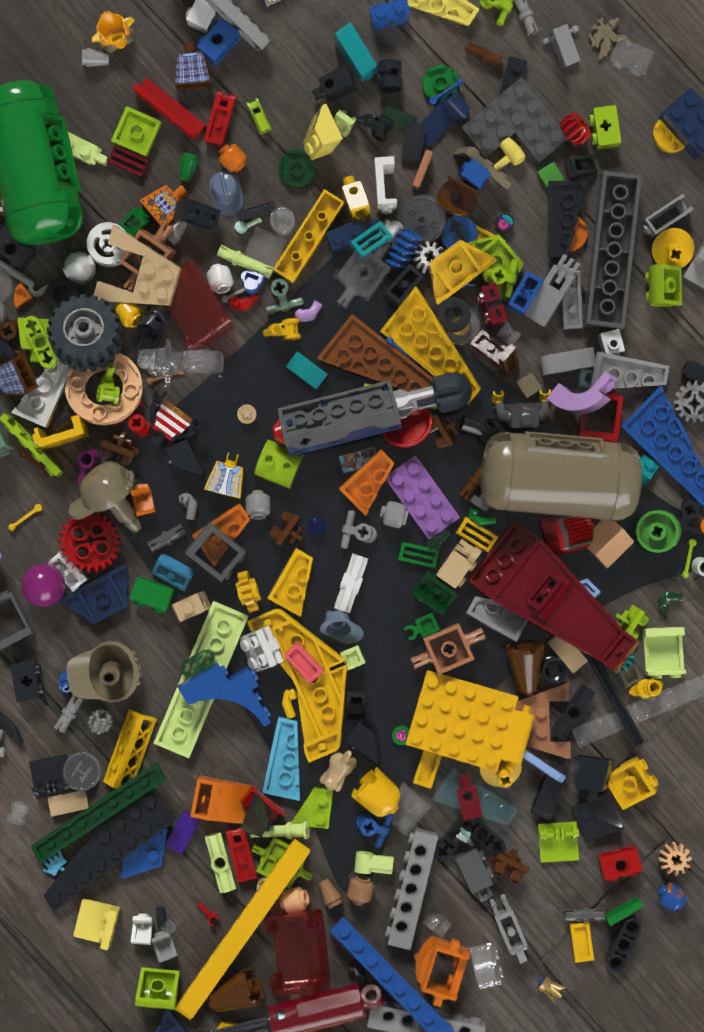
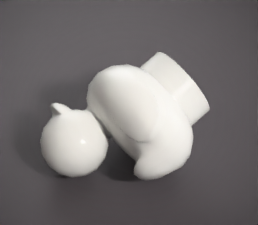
[378,219,404,250]

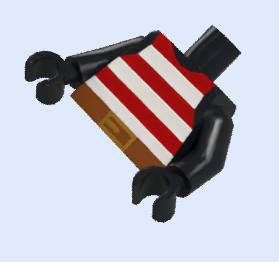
[149,388,206,447]

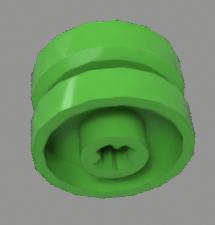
[636,510,681,553]

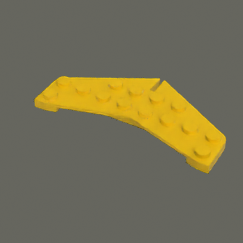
[247,609,348,762]

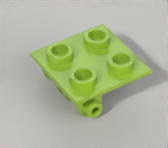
[538,821,579,862]

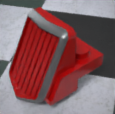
[540,516,594,556]

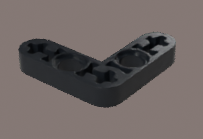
[434,813,506,860]

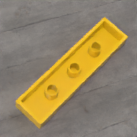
[273,189,345,284]

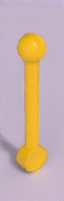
[8,504,42,531]

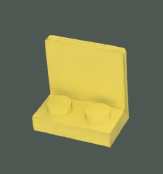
[74,898,120,950]

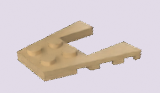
[94,225,181,305]

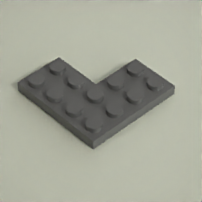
[461,77,567,163]

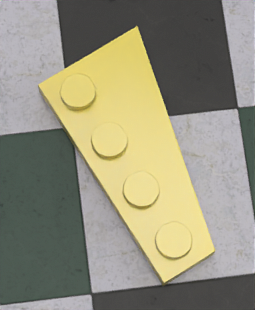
[407,0,479,27]

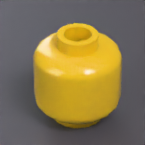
[115,302,143,328]

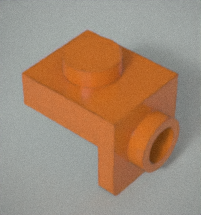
[130,484,156,516]

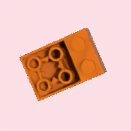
[190,775,256,824]

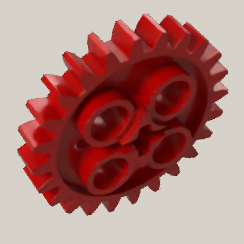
[57,512,121,574]

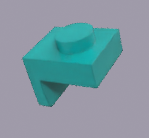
[640,454,659,488]

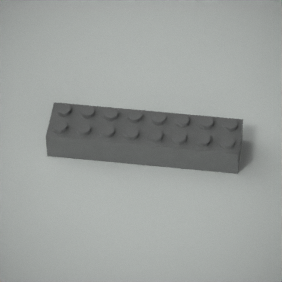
[583,171,642,331]

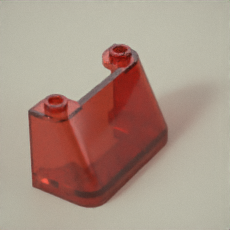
[166,259,235,352]
[263,909,330,995]

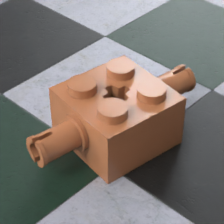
[119,221,177,292]
[410,623,486,675]

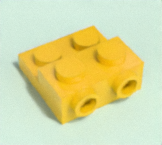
[608,756,659,810]

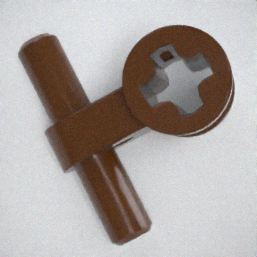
[0,320,23,356]

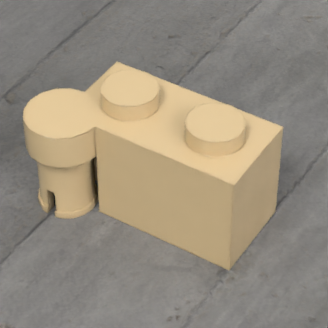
[436,539,482,589]

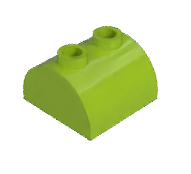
[645,264,682,307]
[254,439,304,489]
[135,967,180,1010]

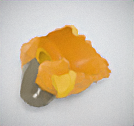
[91,11,135,54]

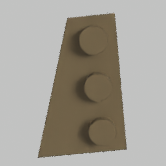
[453,146,512,190]

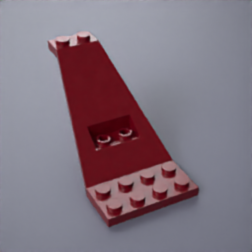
[467,521,640,673]

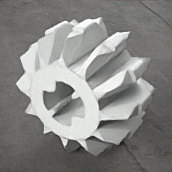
[413,241,443,275]

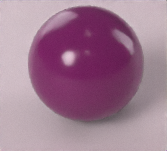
[21,564,65,607]

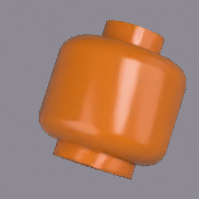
[218,144,247,173]

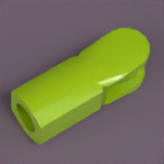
[246,98,272,135]

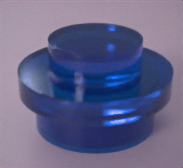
[307,517,327,536]

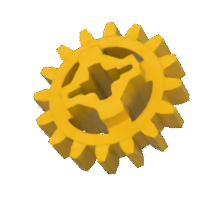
[236,571,261,613]

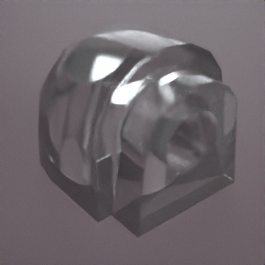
[423,913,451,938]

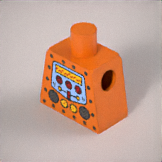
[140,185,188,226]

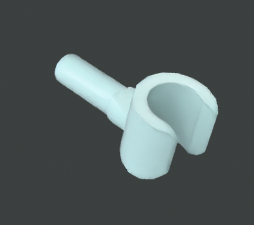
[234,217,262,234]
[456,828,474,847]

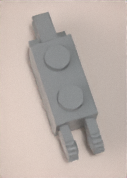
[489,894,528,964]

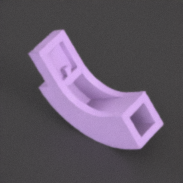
[547,371,617,414]

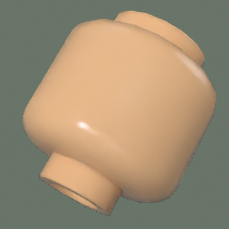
[279,886,310,914]

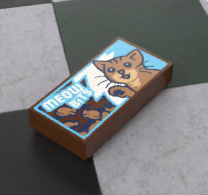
[338,446,376,475]

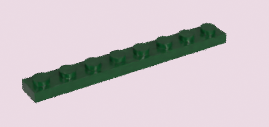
[30,763,167,863]

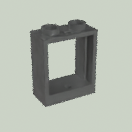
[185,521,246,582]
[0,590,36,650]

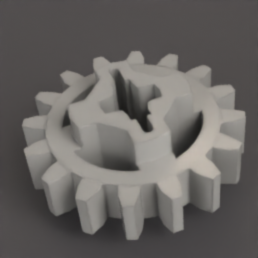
[674,380,704,423]

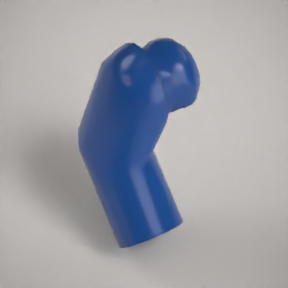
[59,670,70,693]

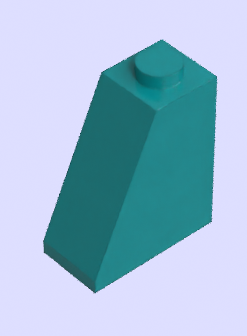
[335,22,377,82]

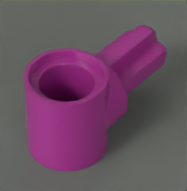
[77,449,100,485]

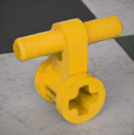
[263,318,301,340]

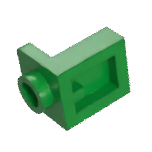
[119,207,153,237]

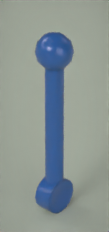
[430,78,464,105]
[386,337,417,364]

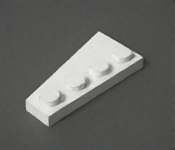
[11,358,70,428]

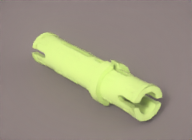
[217,245,274,279]

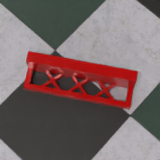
[133,78,206,141]

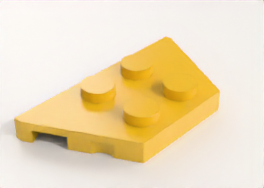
[429,240,497,305]

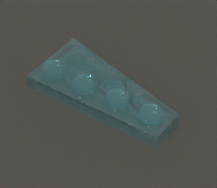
[432,767,519,825]

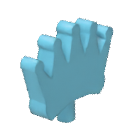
[43,851,67,876]

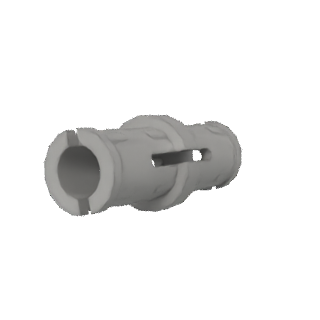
[514,0,539,36]
[54,695,84,733]

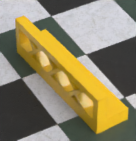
[103,709,157,789]

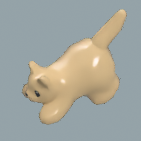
[320,750,357,792]

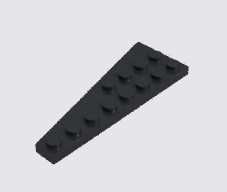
[43,788,176,912]

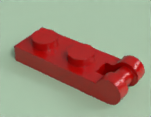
[204,91,237,147]
[226,825,257,883]

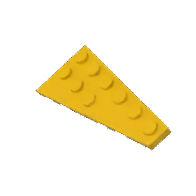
[380,286,481,404]

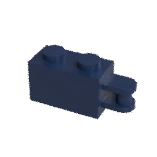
[326,218,379,255]

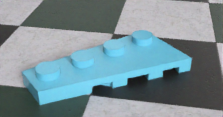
[262,717,300,801]

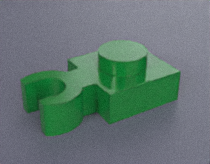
[404,612,441,640]

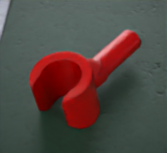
[197,902,220,926]

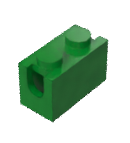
[129,576,176,614]

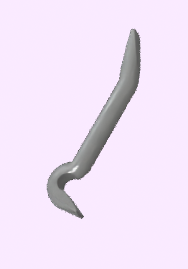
[0,259,49,297]

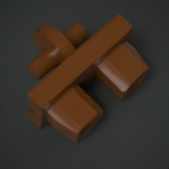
[430,413,460,449]
[101,431,140,466]
[269,511,303,546]
[490,849,529,884]

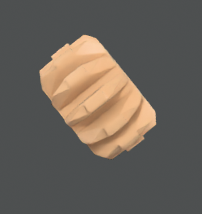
[658,842,692,876]

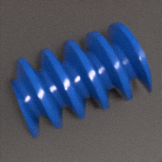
[384,227,422,271]

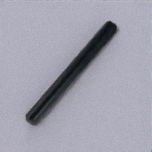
[584,653,644,747]

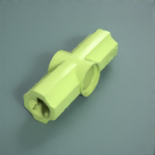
[205,832,236,893]

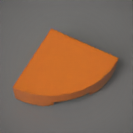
[14,283,34,310]

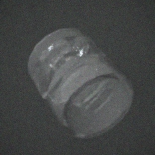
[270,207,296,238]

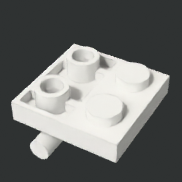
[239,626,284,672]

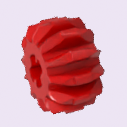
[560,112,591,146]

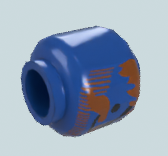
[657,882,687,912]

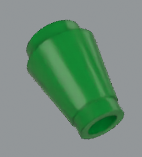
[179,152,199,182]

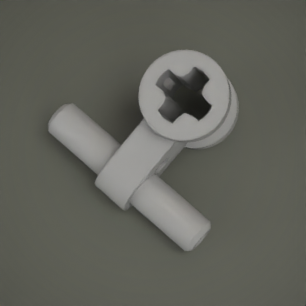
[340,510,377,549]

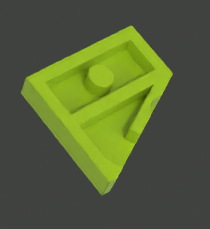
[292,787,333,829]

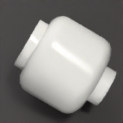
[206,264,233,294]

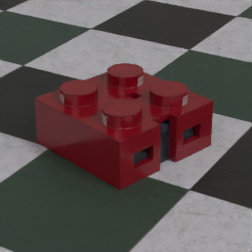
[476,283,508,329]

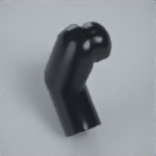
[55,406,76,430]
[347,964,367,990]

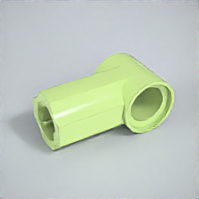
[354,851,394,874]

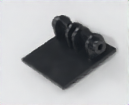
[29,754,74,799]

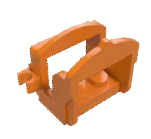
[414,936,470,1007]

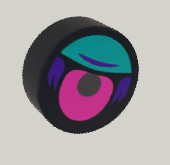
[495,213,514,234]

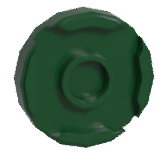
[278,150,316,189]

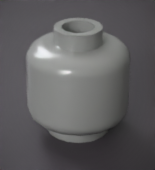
[245,490,271,520]
[379,501,409,528]

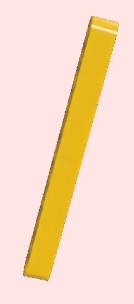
[175,839,311,1020]

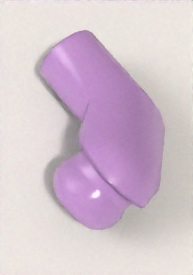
[295,300,323,322]

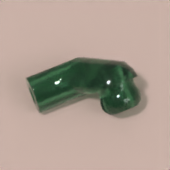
[657,592,684,611]

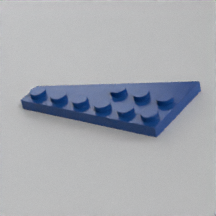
[620,386,704,507]

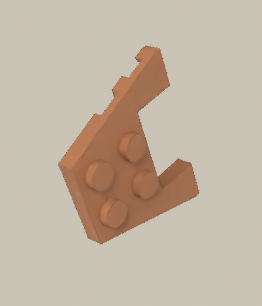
[515,683,571,759]

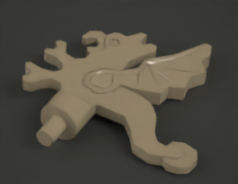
[589,18,632,60]

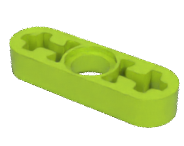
[23,316,58,369]

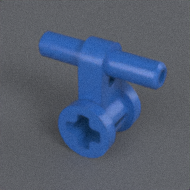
[356,813,394,848]

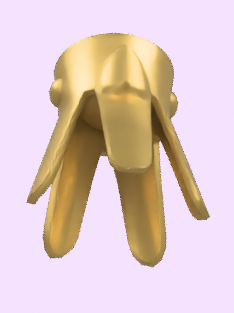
[536,976,566,1004]

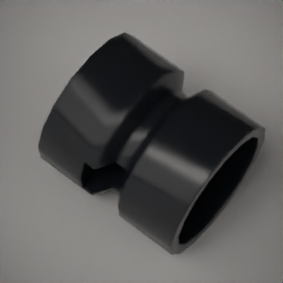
[377,59,402,93]
[137,304,171,340]
[540,655,568,683]

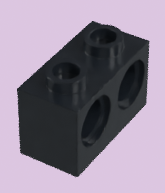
[173,199,221,230]

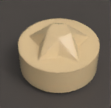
[237,405,257,424]

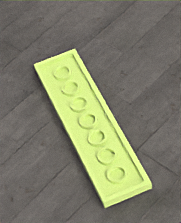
[153,601,249,758]

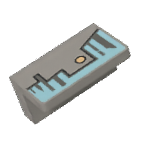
[548,24,580,68]

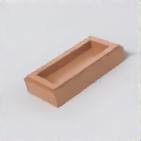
[412,149,433,192]

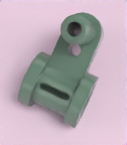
[266,278,304,314]

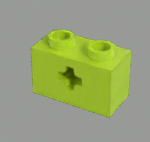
[588,105,622,151]

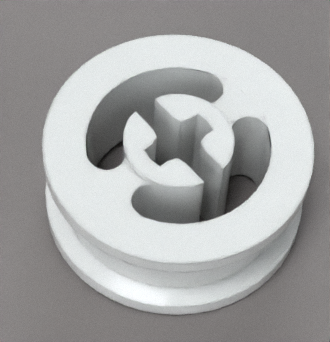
[87,222,126,267]

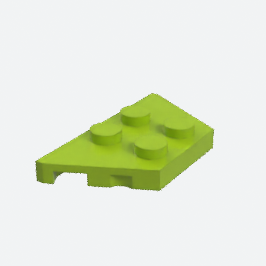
[468,234,524,302]

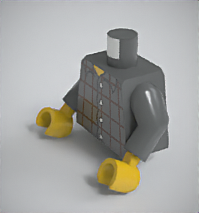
[492,389,551,428]

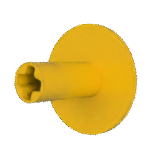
[652,228,695,268]
[480,759,522,787]

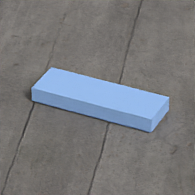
[523,750,566,782]

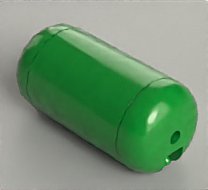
[0,80,83,245]

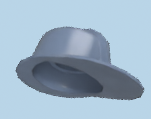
[210,171,243,216]
[320,611,363,644]

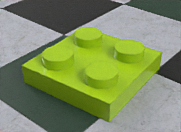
[111,106,162,158]

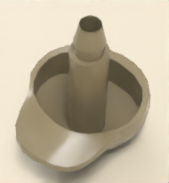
[69,461,142,533]
[66,641,142,703]

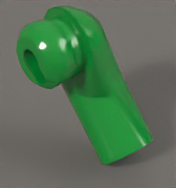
[468,507,496,526]

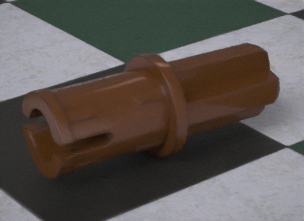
[465,42,503,68]

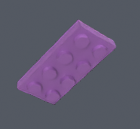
[386,455,460,540]

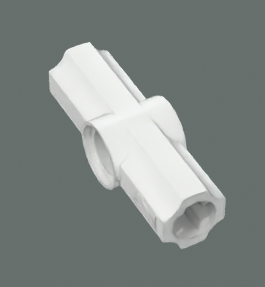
[334,554,368,613]

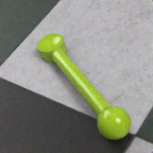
[682,539,697,578]

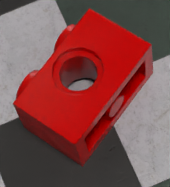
[596,845,643,882]

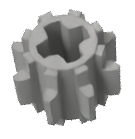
[87,709,113,735]

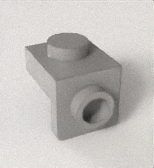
[151,930,178,963]

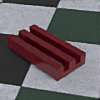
[107,144,150,178]

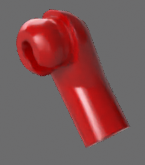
[230,294,259,311]

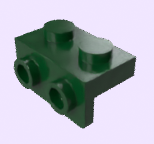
[412,570,459,616]

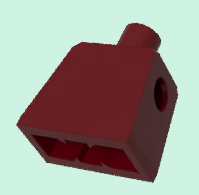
[456,774,483,821]

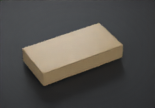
[47,790,90,817]

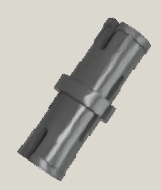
[147,523,186,553]
[564,907,605,923]

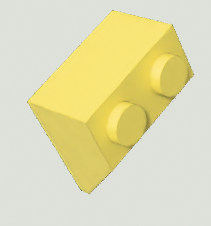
[303,104,343,160]

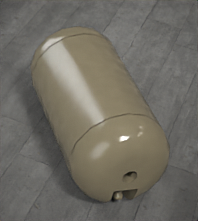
[480,431,642,521]

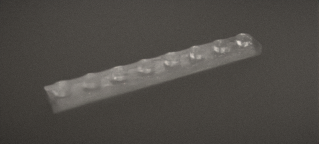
[571,673,704,748]

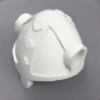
[62,252,96,284]

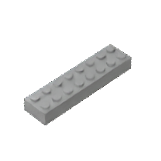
[205,0,270,51]

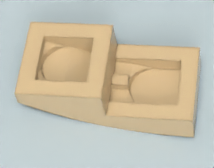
[547,636,587,673]

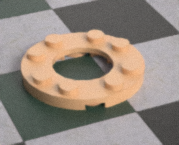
[65,353,143,425]

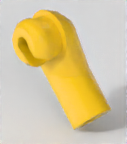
[282,689,297,719]

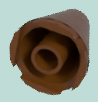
[505,641,544,696]
[208,967,265,1012]

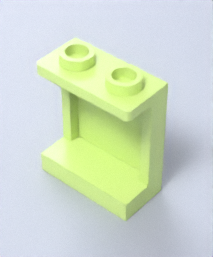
[642,627,686,679]

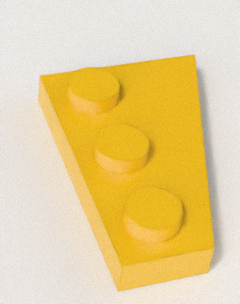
[267,548,313,617]

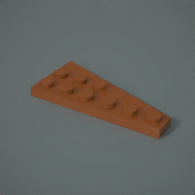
[316,314,433,392]

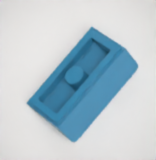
[152,553,196,592]

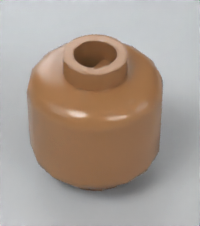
[347,875,374,906]

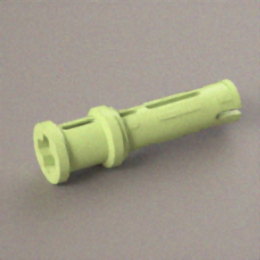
[250,821,310,839]

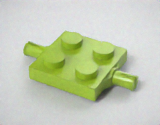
[251,837,313,889]

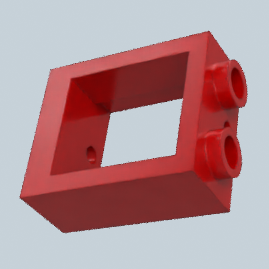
[577,389,623,443]

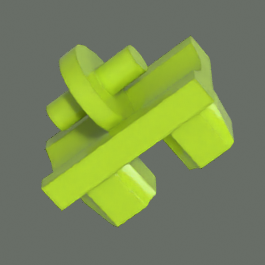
[615,605,649,640]

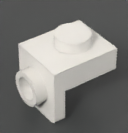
[131,913,153,945]

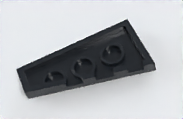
[547,181,587,259]

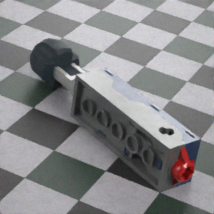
[272,373,472,456]

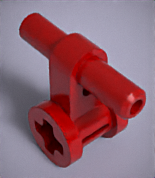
[113,399,151,437]

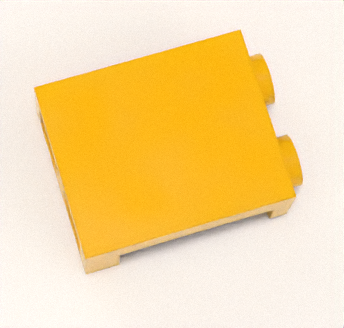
[32,415,90,450]

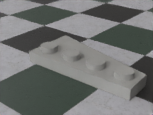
[590,352,670,389]

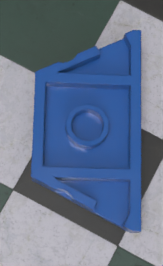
[121,827,168,878]

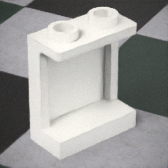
[374,156,397,215]

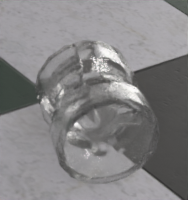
[495,322,522,346]
[6,800,31,825]

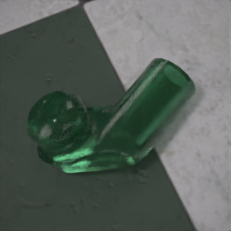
[427,528,452,550]

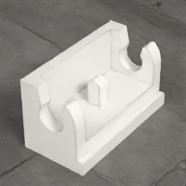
[48,550,89,592]

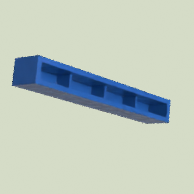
[329,917,455,1032]

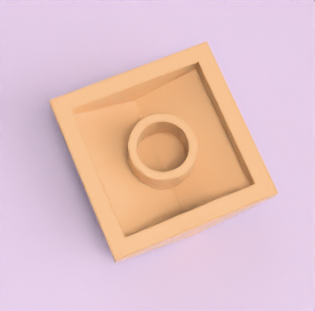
[587,520,634,569]

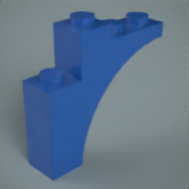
[177,662,271,727]

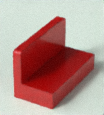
[240,785,286,822]

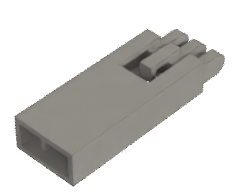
[524,254,581,327]

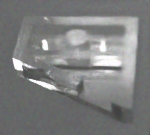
[391,782,431,836]

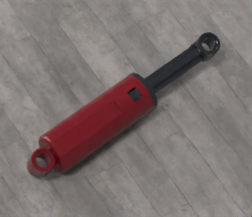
[195,983,384,1032]

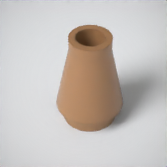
[318,878,342,909]

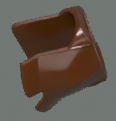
[436,174,480,216]

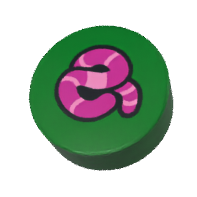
[392,725,410,745]

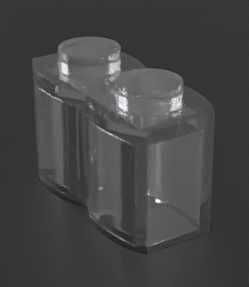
[469,943,504,989]

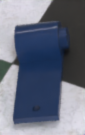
[421,90,470,148]

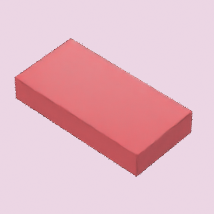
[284,642,325,684]

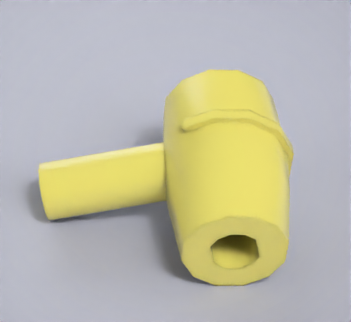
[494,137,526,171]

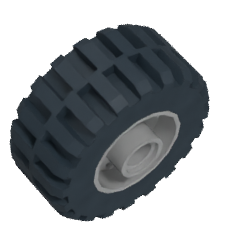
[47,294,124,372]

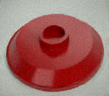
[382,408,433,447]

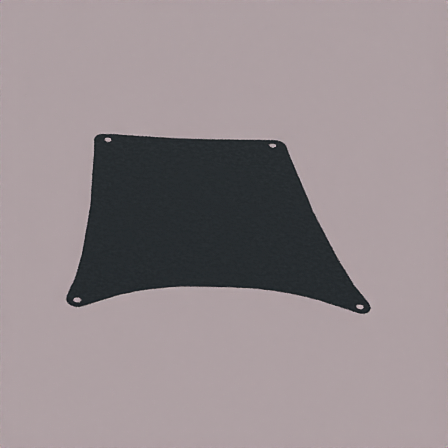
[107,252,704,892]

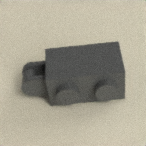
[455,846,494,902]

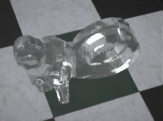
[137,339,224,387]

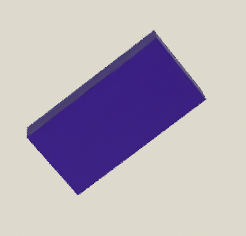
[165,810,201,854]

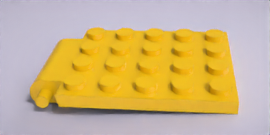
[406,670,535,772]

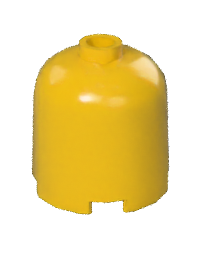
[351,767,401,817]

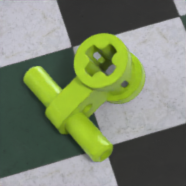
[479,0,513,26]
[483,259,519,298]
[96,365,120,404]

